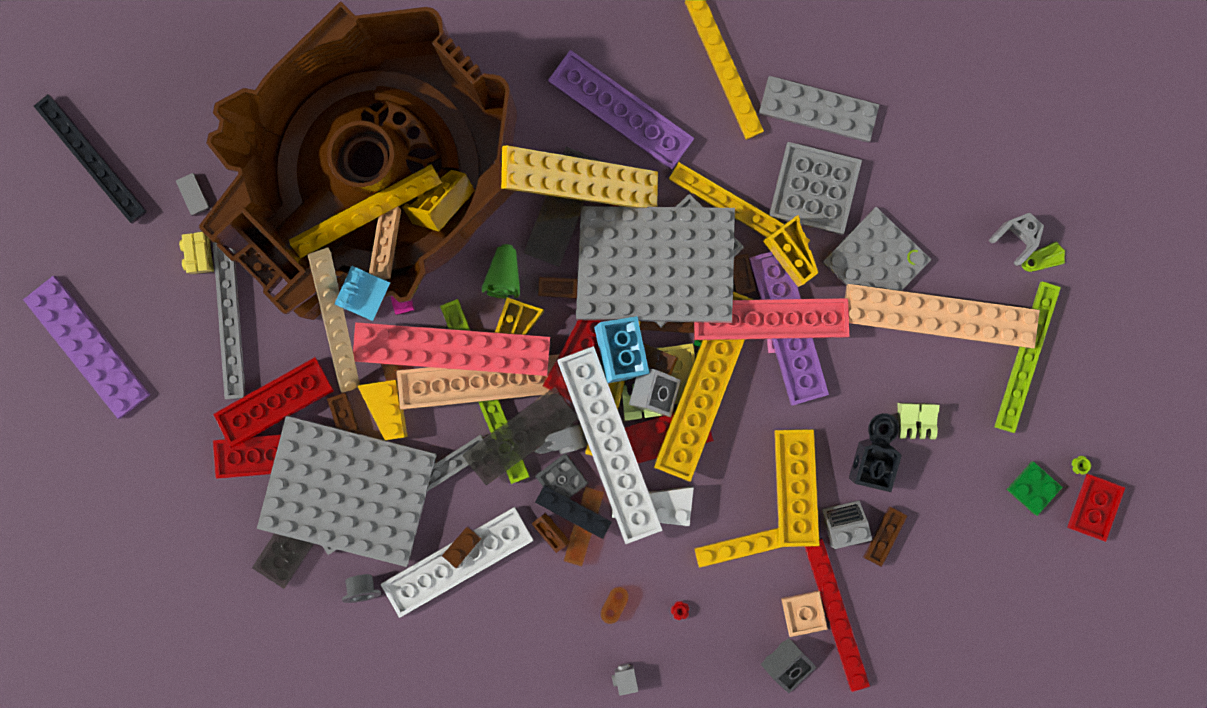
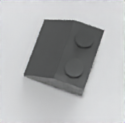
[761,638,817,693]

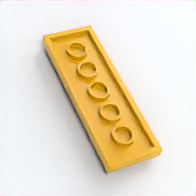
[774,430,819,547]

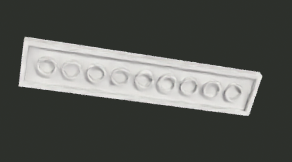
[557,346,662,544]

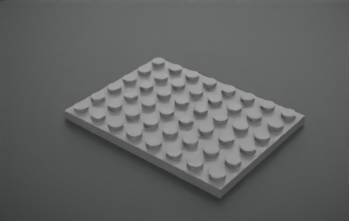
[576,206,735,323]
[257,416,437,567]

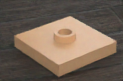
[781,590,828,637]

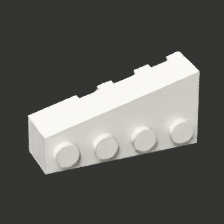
[612,486,694,526]

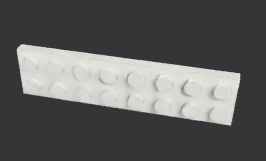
[381,507,534,618]

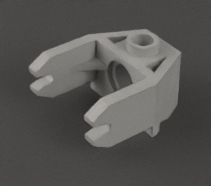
[989,213,1044,266]
[532,422,587,454]

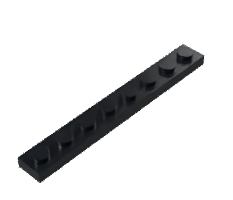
[33,94,147,224]

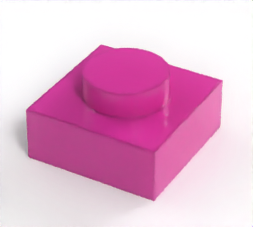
[391,296,415,315]

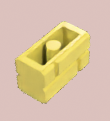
[179,232,214,274]

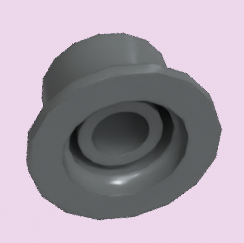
[342,574,381,603]

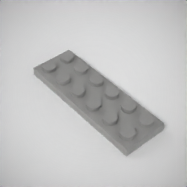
[759,76,879,143]

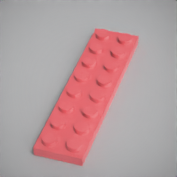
[694,298,850,340]

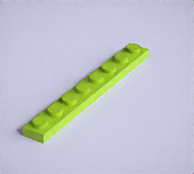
[994,281,1061,433]

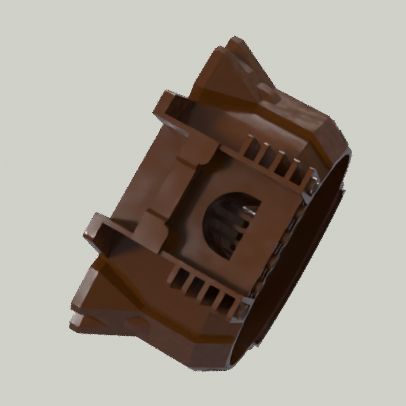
[199,1,517,320]

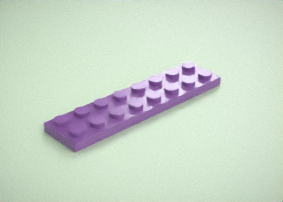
[548,50,694,170]
[749,252,829,405]
[23,276,150,419]

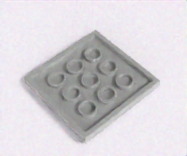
[769,142,862,235]
[822,207,931,291]

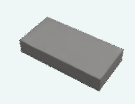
[176,173,210,216]

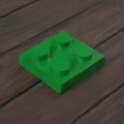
[1006,461,1063,516]

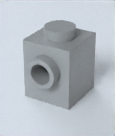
[612,663,638,696]

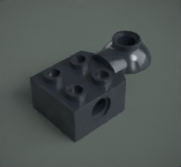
[849,413,902,492]

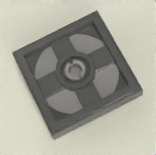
[535,453,589,498]

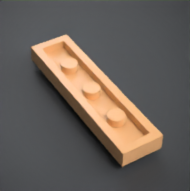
[369,207,401,280]

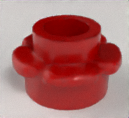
[671,601,690,620]

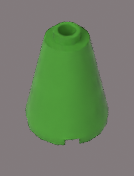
[482,244,520,299]

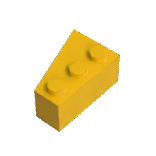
[402,170,475,231]
[763,215,818,287]
[495,297,544,335]
[358,380,408,440]

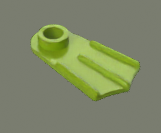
[1021,241,1065,272]

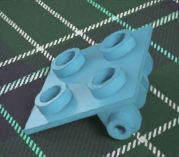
[335,266,390,321]

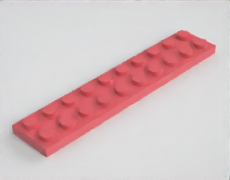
[353,322,550,376]

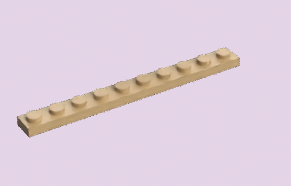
[308,248,360,393]

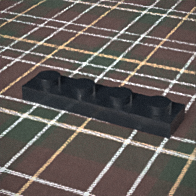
[535,485,612,539]

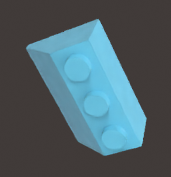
[595,316,649,383]

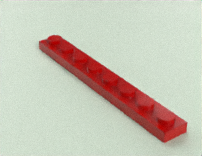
[804,538,870,692]

